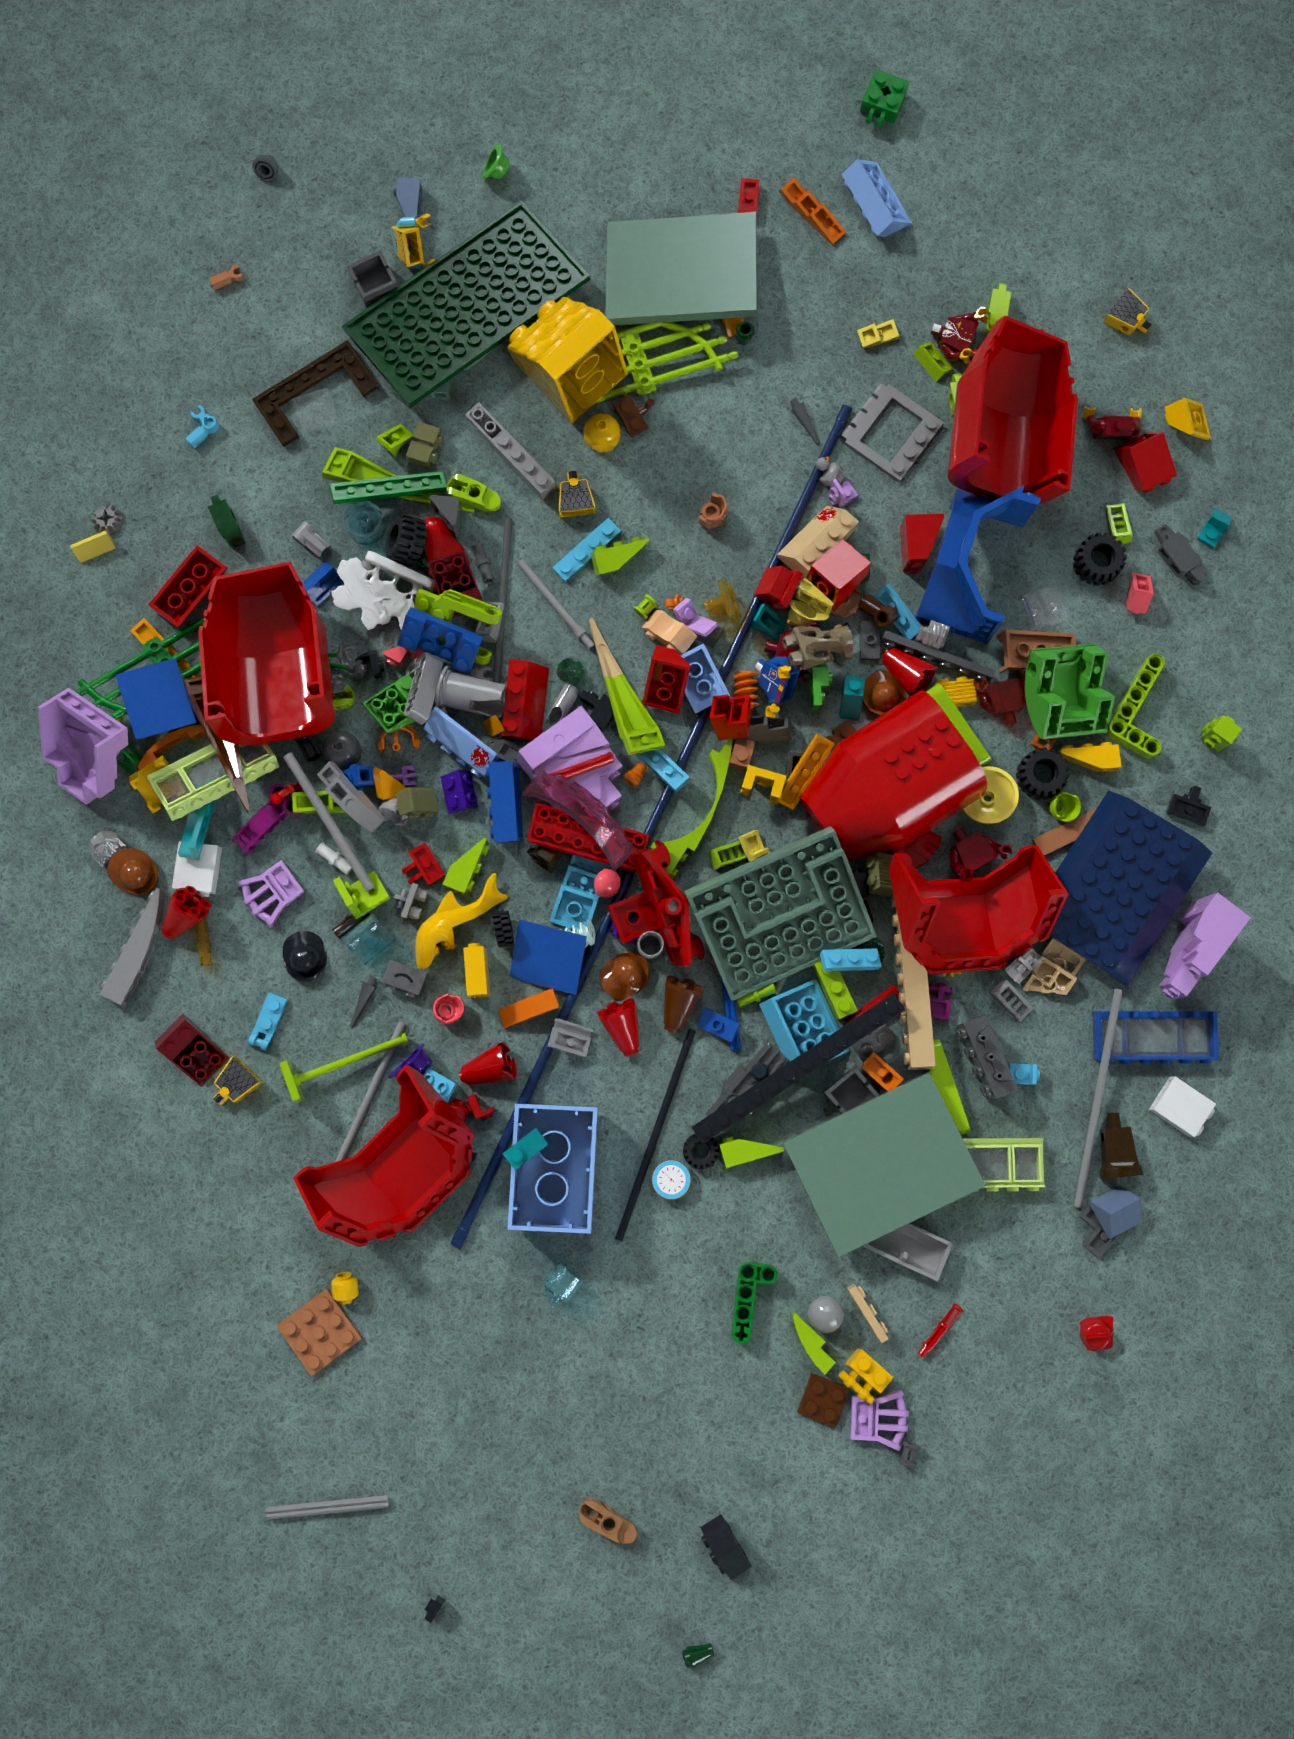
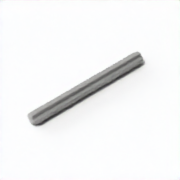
[266,1495,389,1520]

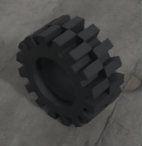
[492,910,514,948]
[683,1134,719,1169]

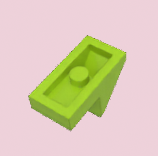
[376,423,413,458]

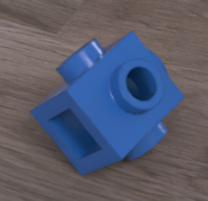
[342,764,375,792]

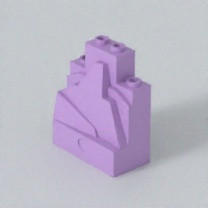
[38,688,128,805]
[517,706,622,820]
[1158,892,1251,999]

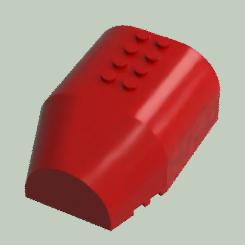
[948,316,1078,504]
[198,561,335,745]
[799,690,987,862]

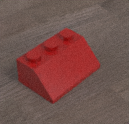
[642,645,691,714]

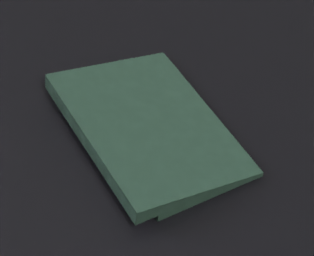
[605,212,758,325]
[684,826,877,1001]
[783,1072,986,1257]

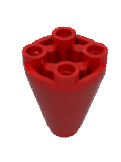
[161,886,211,939]
[597,998,639,1056]

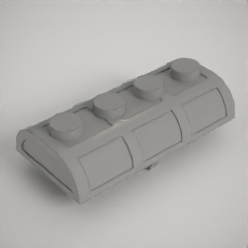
[862,1223,953,1282]

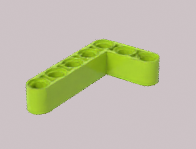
[1106,653,1165,759]

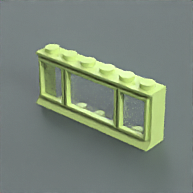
[147,744,279,821]
[962,1138,1045,1192]

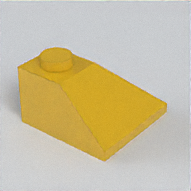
[1165,398,1211,440]

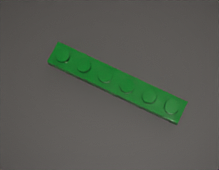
[329,471,447,504]

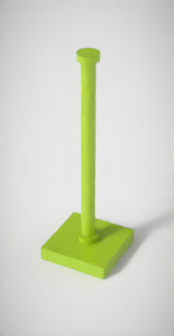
[279,1033,409,1103]

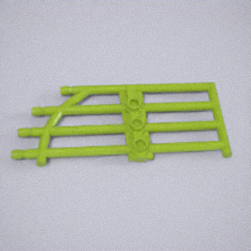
[585,322,738,413]

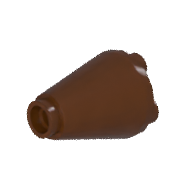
[663,975,705,1033]

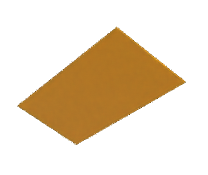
[482,715,504,737]

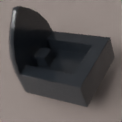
[355,650,385,679]

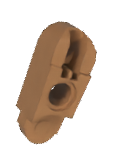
[579,1498,637,1545]

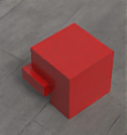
[754,566,803,610]
[710,694,751,740]

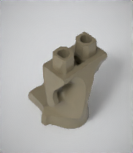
[782,624,854,669]

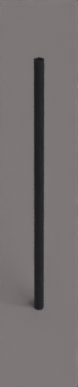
[615,1029,696,1241]

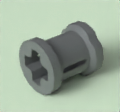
[898,1441,921,1467]

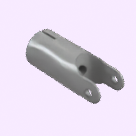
[546,683,580,723]

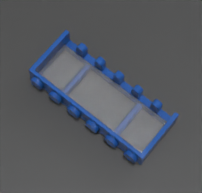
[1092,1011,1219,1064]

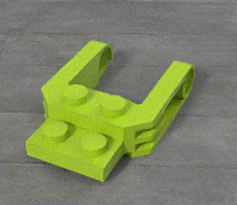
[414,589,502,665]

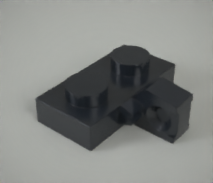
[1166,786,1212,826]

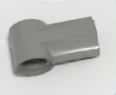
[291,521,332,559]

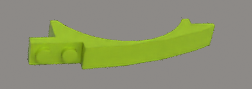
[650,739,733,880]

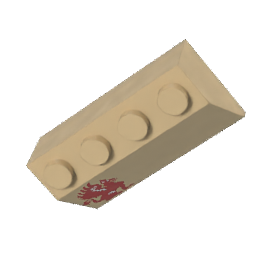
[777,506,859,579]

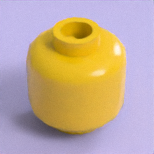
[331,1272,359,1304]

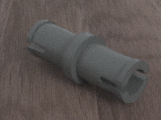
[472,544,495,584]

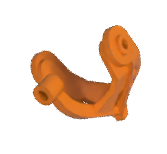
[378,725,420,753]

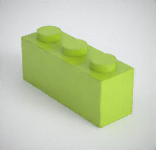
[813,961,858,1020]

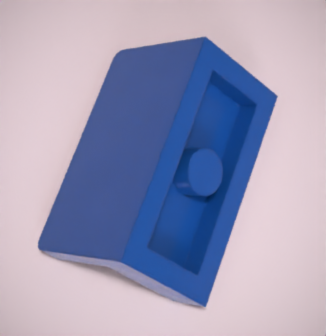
[302,561,343,606]

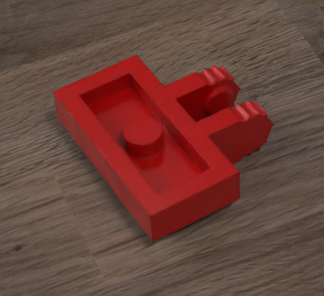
[402,842,446,886]

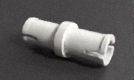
[315,842,352,875]

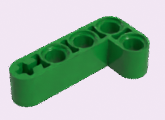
[731,1262,778,1344]

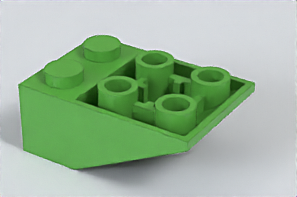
[362,674,416,734]

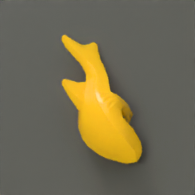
[415,873,508,969]

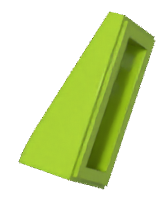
[1105,503,1133,543]
[708,841,748,870]

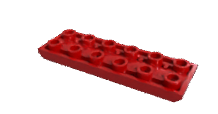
[527,803,649,872]

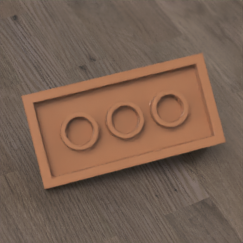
[997,630,1076,673]

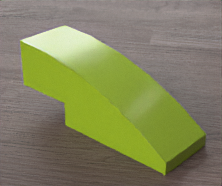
[292,791,346,814]
[791,1312,836,1375]

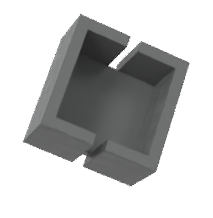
[347,250,398,308]
[822,1067,880,1114]

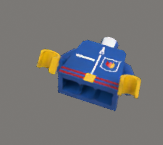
[755,657,801,718]

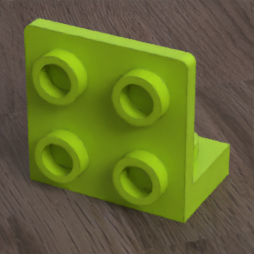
[333,871,390,919]

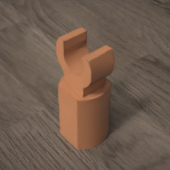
[209,265,244,290]

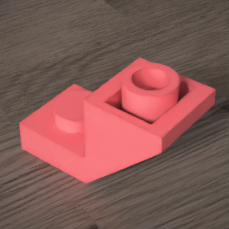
[383,647,429,667]

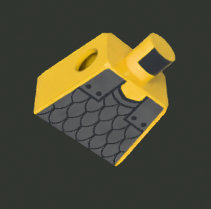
[1103,288,1152,336]
[559,471,596,518]
[213,1056,264,1106]

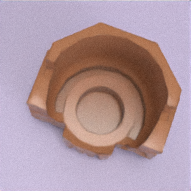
[698,492,729,529]

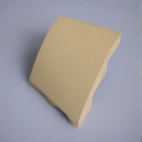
[1022,938,1086,995]

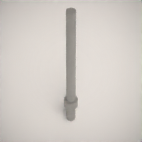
[517,559,595,650]

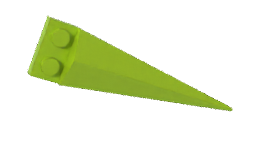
[322,447,475,512]

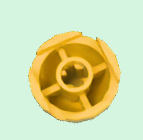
[583,413,621,452]

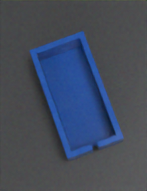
[486,761,524,843]

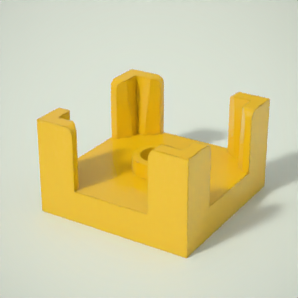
[129,755,186,814]
[740,765,786,805]

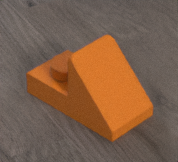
[860,1052,904,1092]

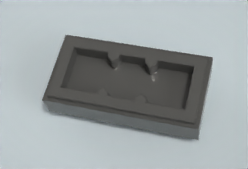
[860,621,880,660]

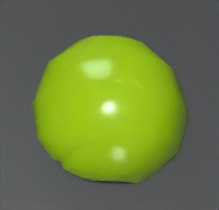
[1049,792,1081,822]

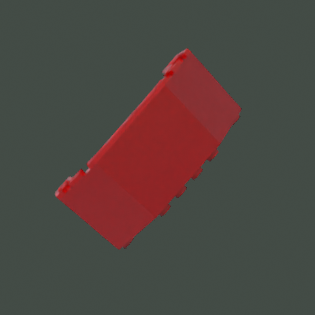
[889,845,1069,975]
[293,1064,474,1247]

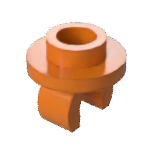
[666,594,684,610]

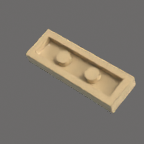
[847,1284,888,1343]

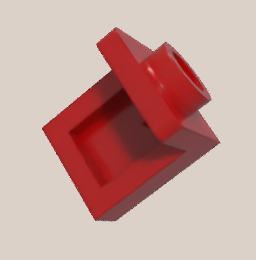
[465,1094,496,1121]

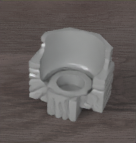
[914,620,950,650]
[90,831,127,868]

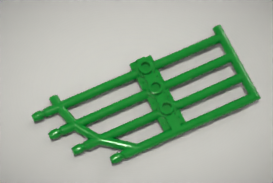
[74,608,208,720]

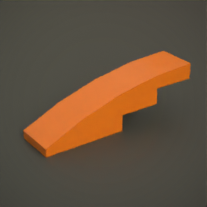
[779,177,846,245]

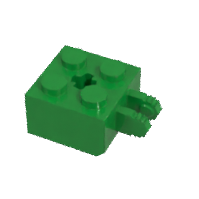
[860,69,910,128]

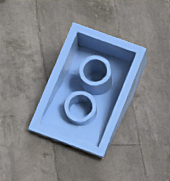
[681,643,730,714]

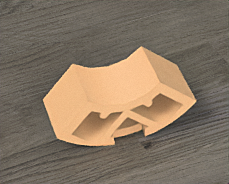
[642,610,697,654]

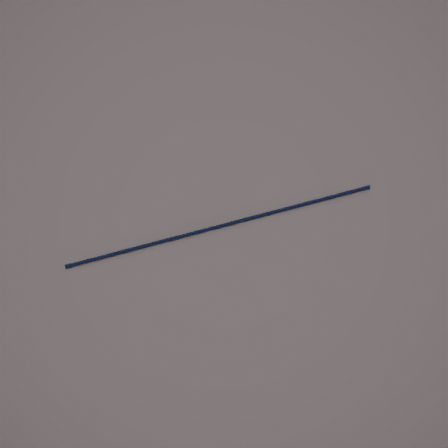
[450,405,852,1249]

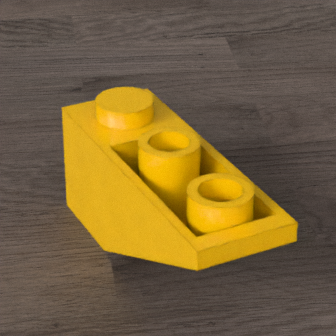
[1056,742,1122,772]

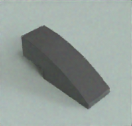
[741,714,792,742]

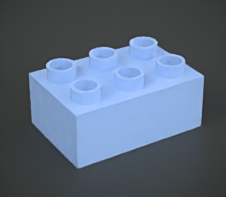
[508,1104,598,1234]

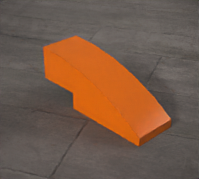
[498,988,560,1029]

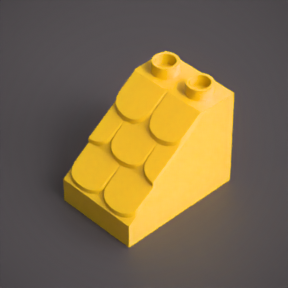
[508,297,628,424]

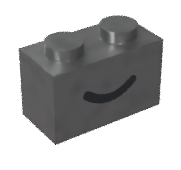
[381,960,429,998]

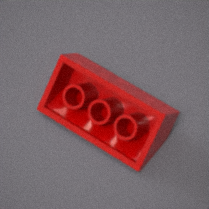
[148,545,228,628]
[501,659,549,742]

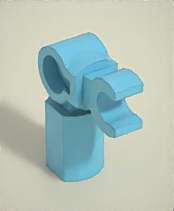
[185,405,219,449]

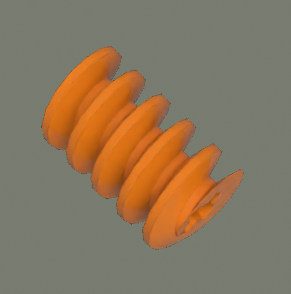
[733,671,759,712]

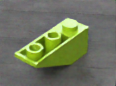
[590,536,649,575]
[443,838,490,895]

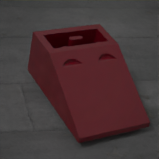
[427,550,482,619]
[154,1014,229,1087]

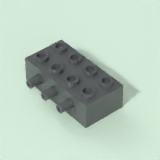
[956,1014,1018,1099]

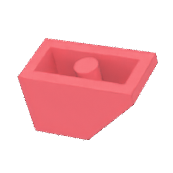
[1126,572,1154,614]

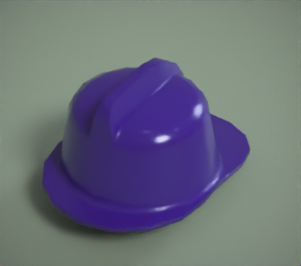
[388,1043,432,1078]

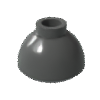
[252,155,278,181]

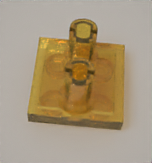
[704,578,742,625]

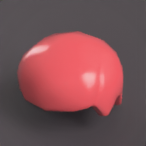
[594,868,621,898]
[433,994,464,1024]

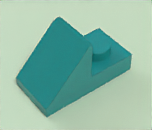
[1197,508,1232,549]
[503,1128,549,1170]

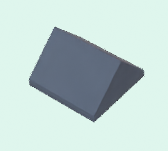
[1088,1186,1142,1239]

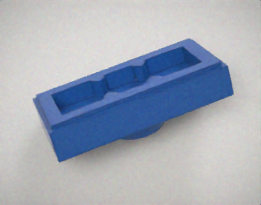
[697,1008,741,1042]

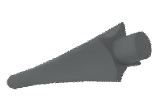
[790,398,820,445]
[350,976,377,1027]

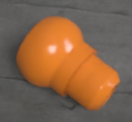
[623,763,647,787]

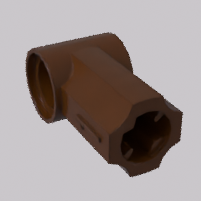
[858,593,898,627]

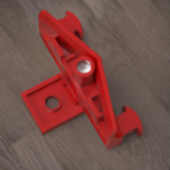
[607,840,705,966]

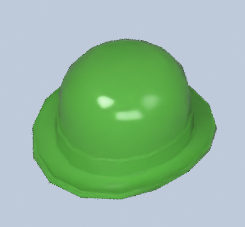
[482,144,510,180]

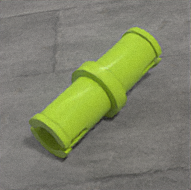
[737,983,777,1008]

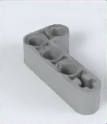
[404,653,443,725]

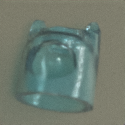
[543,1262,584,1307]

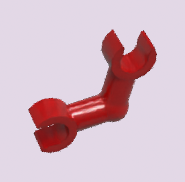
[269,782,303,805]

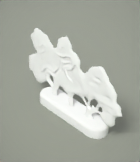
[332,551,437,630]

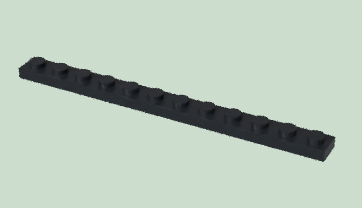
[691,993,905,1144]

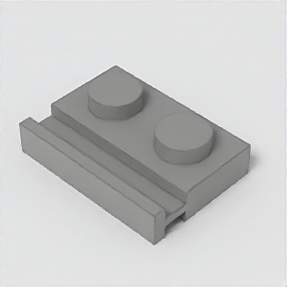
[548,1018,593,1057]

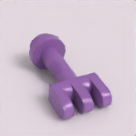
[373,766,417,787]

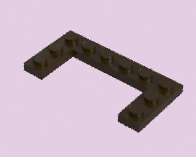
[252,340,379,447]

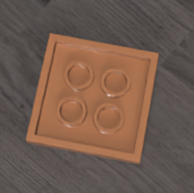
[277,1288,362,1377]

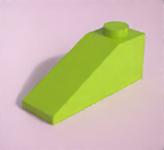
[719,1136,784,1168]

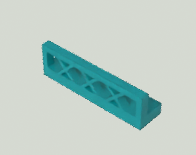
[178,779,216,859]

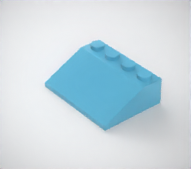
[759,979,849,1064]

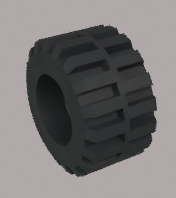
[385,513,427,567]
[1073,532,1127,586]
[1016,747,1070,800]

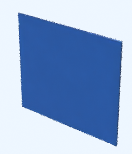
[115,658,196,740]
[510,919,587,995]

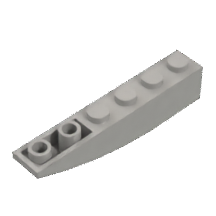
[465,403,557,501]
[99,888,165,1006]

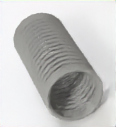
[637,931,664,959]

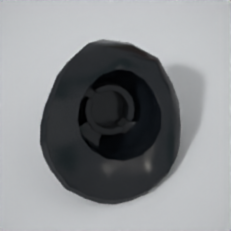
[283,931,327,981]

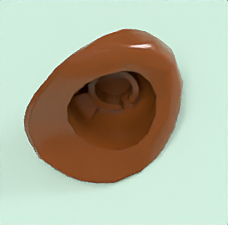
[863,670,905,716]
[107,848,158,896]
[600,952,650,999]

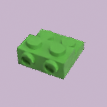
[809,664,832,714]

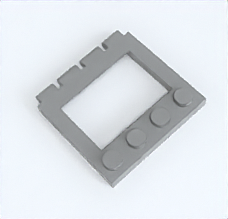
[840,384,944,483]

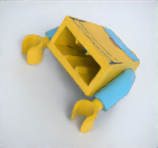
[391,214,435,270]

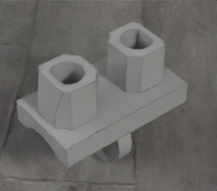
[394,883,429,920]
[1004,947,1043,985]

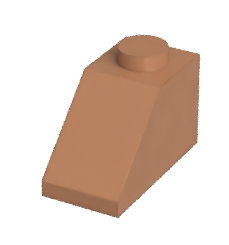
[729,738,756,771]

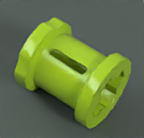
[633,594,659,620]

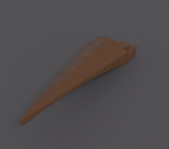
[184,677,249,814]

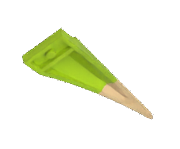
[589,617,665,755]

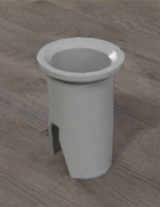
[435,666,507,720]

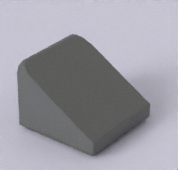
[697,626,724,649]

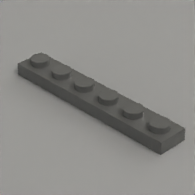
[881,631,995,683]

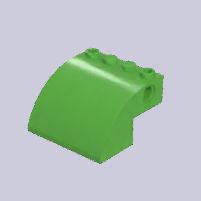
[1025,644,1115,739]

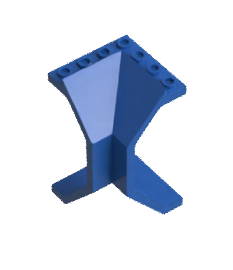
[915,485,1041,643]

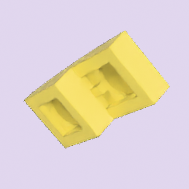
[857,319,900,349]
[738,830,770,862]

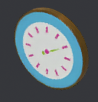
[651,1159,691,1200]

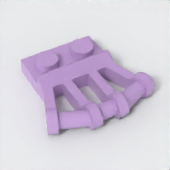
[238,860,305,927]
[850,1389,909,1451]

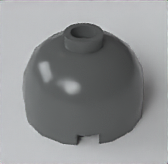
[322,731,361,770]

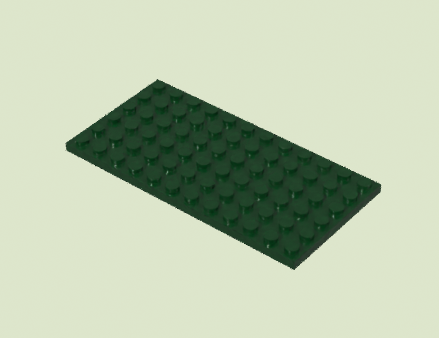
[342,200,590,408]

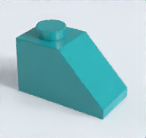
[840,675,865,720]

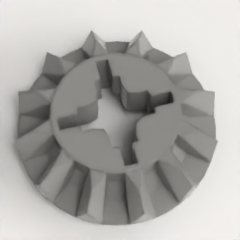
[91,504,123,534]

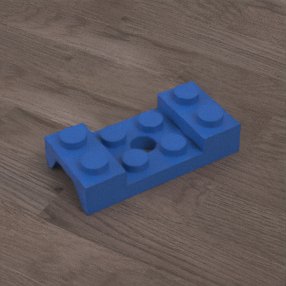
[397,607,484,675]

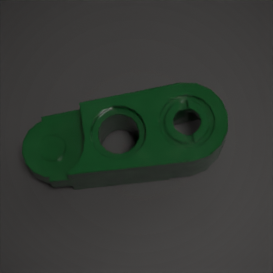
[208,494,246,548]

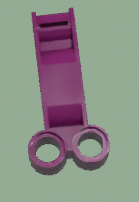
[231,783,302,855]

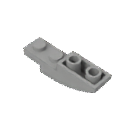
[317,761,385,833]

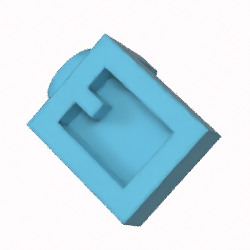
[1009,1063,1040,1085]

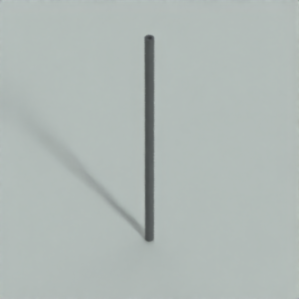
[493,518,512,683]

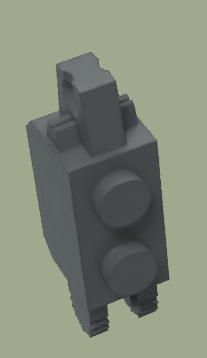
[1154,524,1205,585]

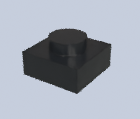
[424,1595,445,1623]

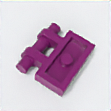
[928,983,953,1021]

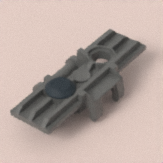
[705,1041,789,1133]

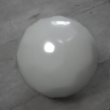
[808,1296,844,1333]

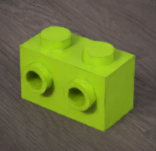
[1200,715,1242,752]

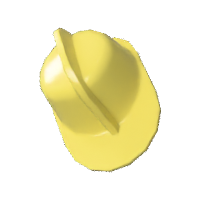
[787,600,829,627]

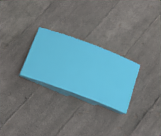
[550,855,611,929]

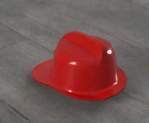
[1080,1316,1114,1351]

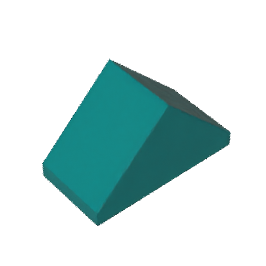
[751,604,787,641]

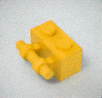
[838,1348,893,1404]

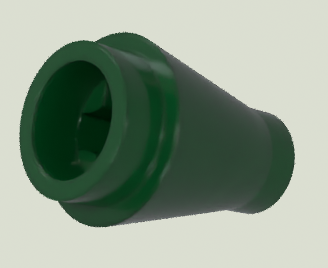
[736,322,754,345]
[682,1643,714,1668]

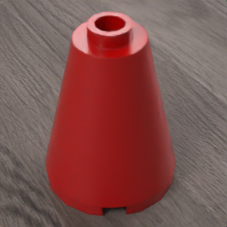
[882,648,937,696]
[459,1042,517,1085]

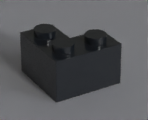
[700,1514,752,1580]

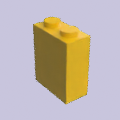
[463,943,491,998]

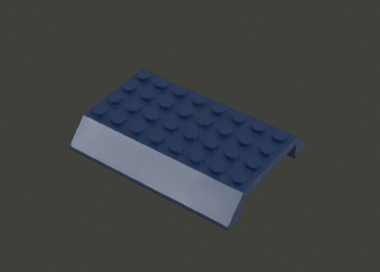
[1049,791,1212,987]

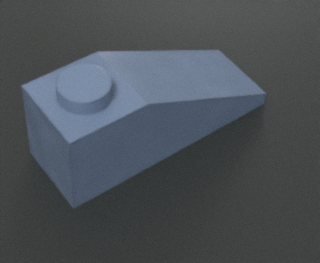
[394,177,422,227]

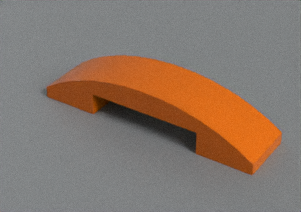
[138,725,206,769]

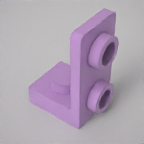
[828,479,858,508]
[673,598,718,637]

